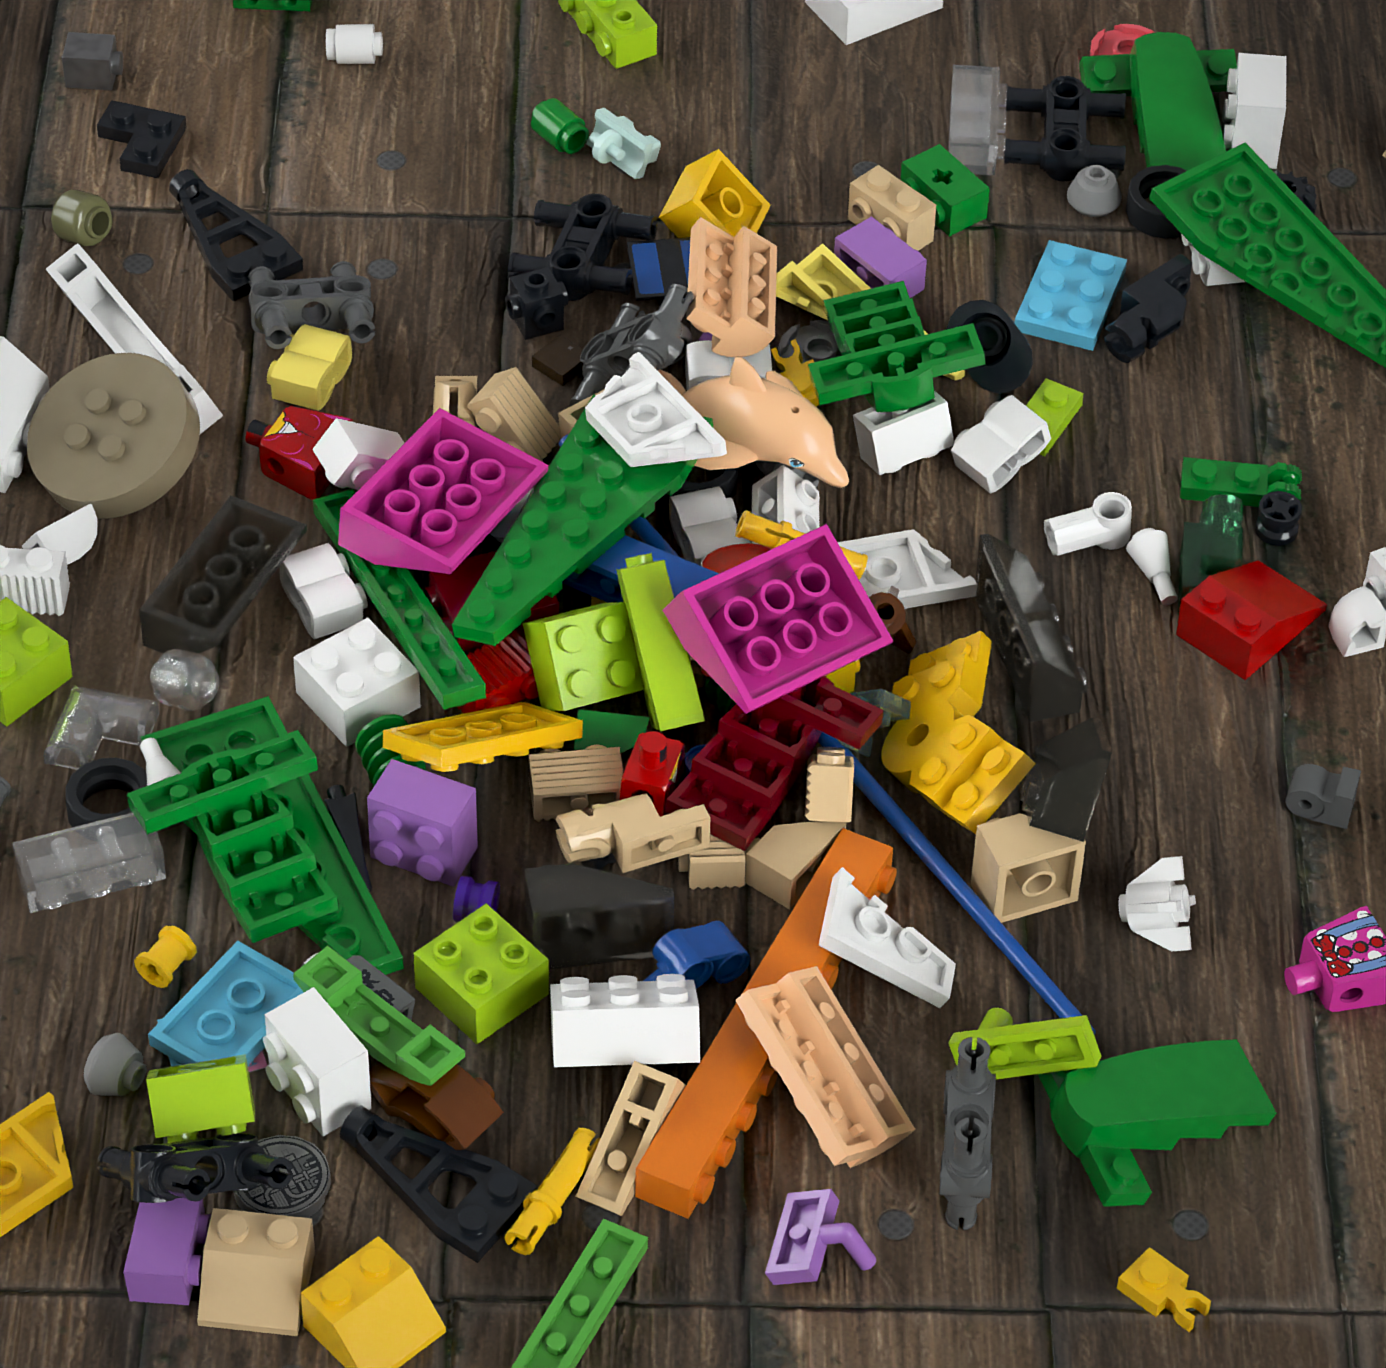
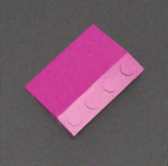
[338,408,549,574]
[663,524,893,714]

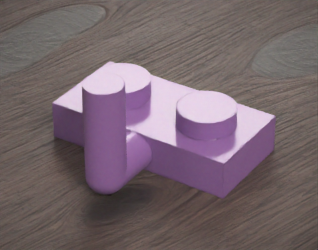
[765,1189,876,1285]

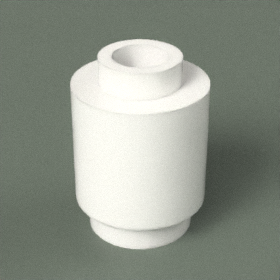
[326,24,383,64]

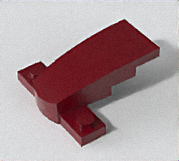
[665,668,884,851]

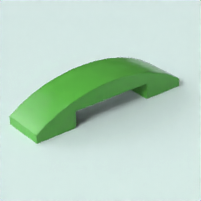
[293,946,465,1086]

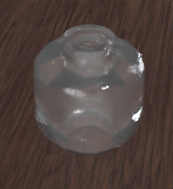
[150,649,219,711]

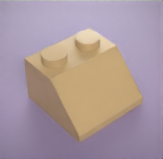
[971,813,1086,923]
[197,1208,315,1336]

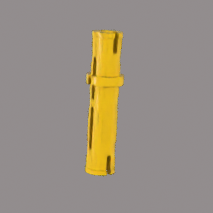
[735,510,868,580]
[505,1128,601,1255]

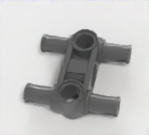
[248,261,375,349]
[570,284,694,406]
[939,1037,996,1230]

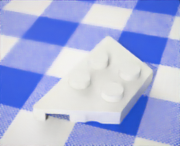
[585,352,727,467]
[837,529,977,609]

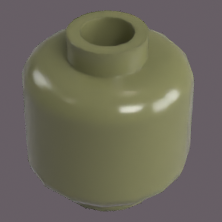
[51,190,112,246]

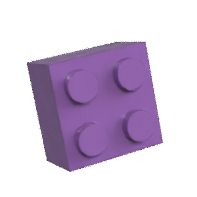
[367,759,478,887]

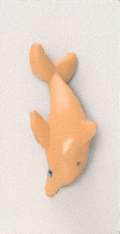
[658,357,849,488]

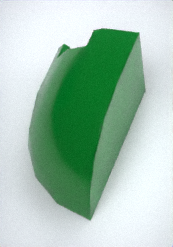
[573,709,650,754]

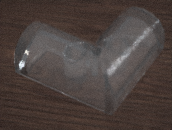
[44,685,159,770]

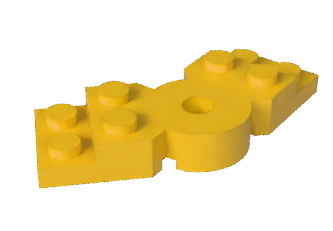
[881,631,1036,834]

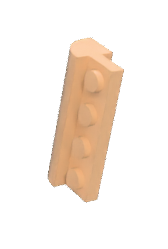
[686,217,777,358]
[735,966,916,1168]

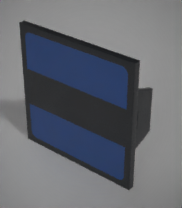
[627,237,690,306]

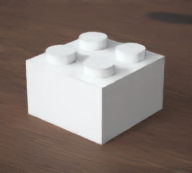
[1223,53,1286,169]
[293,618,421,747]
[263,987,372,1136]

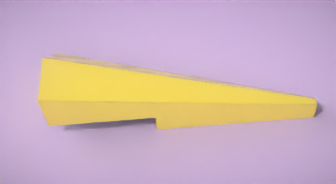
[776,243,965,380]

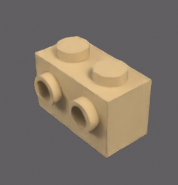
[848,165,936,251]

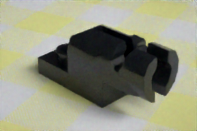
[1104,253,1192,363]

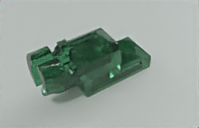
[1177,494,1244,615]

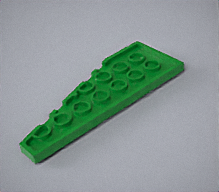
[1149,142,1386,368]
[452,394,714,646]
[141,696,404,975]

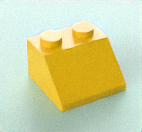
[659,149,771,238]
[300,1236,446,1368]

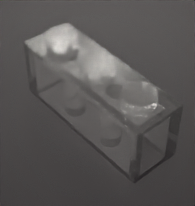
[948,64,1007,175]
[12,812,166,913]

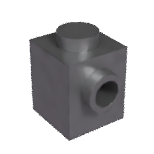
[62,32,123,90]

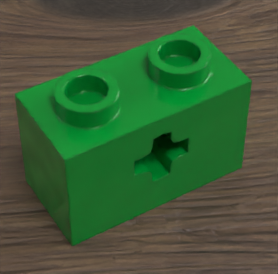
[901,144,990,237]

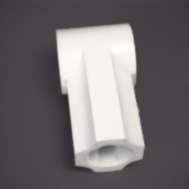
[1044,492,1132,556]

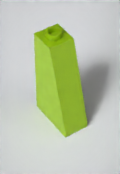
[616,553,705,731]

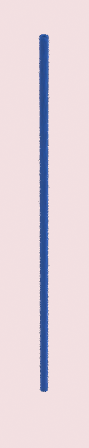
[559,434,1096,1035]

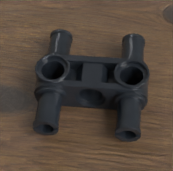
[1004,76,1126,182]
[508,193,658,301]
[97,1133,293,1203]

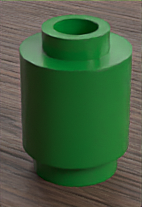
[531,98,589,154]

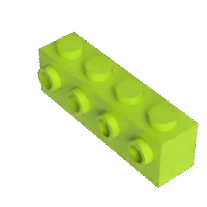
[558,0,657,69]

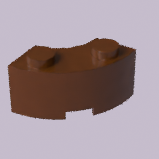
[369,1061,504,1150]

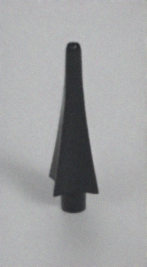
[324,785,372,892]

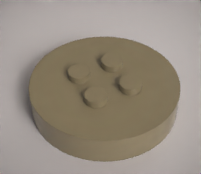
[27,353,200,519]

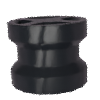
[1255,491,1302,546]

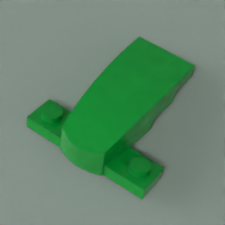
[1079,32,1237,171]
[808,281,985,412]
[127,730,339,943]
[1038,1039,1277,1207]

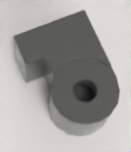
[1285,764,1361,829]

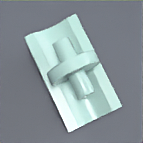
[587,108,661,179]

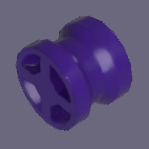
[453,875,500,922]

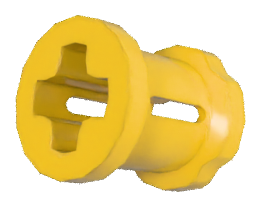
[134,926,197,988]

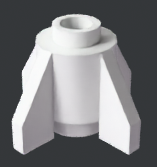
[1119,856,1196,952]

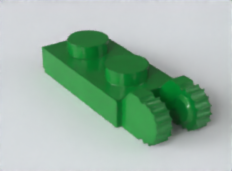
[1180,457,1302,507]

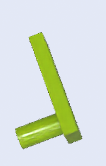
[948,1008,1101,1079]

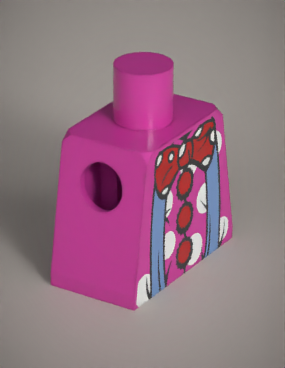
[1284,906,1386,1012]

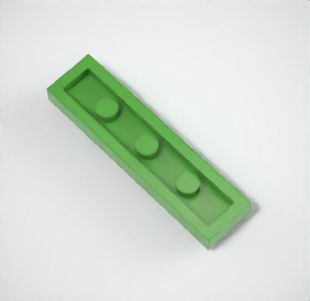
[511,1219,648,1368]

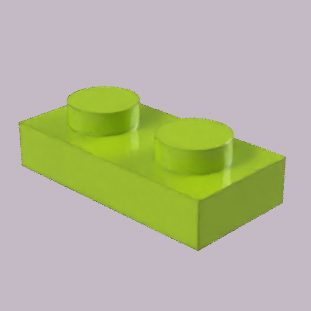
[1026,378,1084,456]

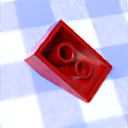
[1176,560,1327,680]

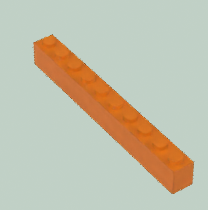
[635,828,897,1219]

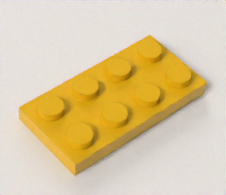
[383,702,583,772]

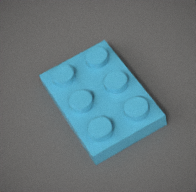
[1014,240,1127,351]
[148,941,304,1065]

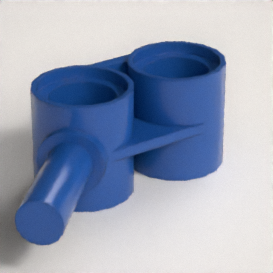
[643,921,751,989]

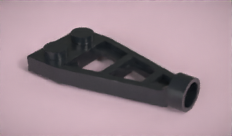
[169,169,303,302]
[340,1105,538,1263]

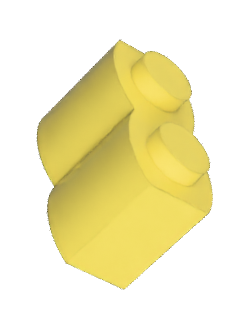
[267,324,352,411]

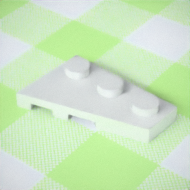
[819,867,956,1008]

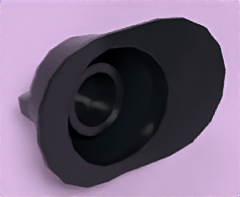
[946,300,1033,393]

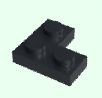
[97,100,187,178]

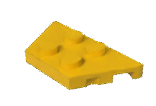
[0,1092,73,1237]

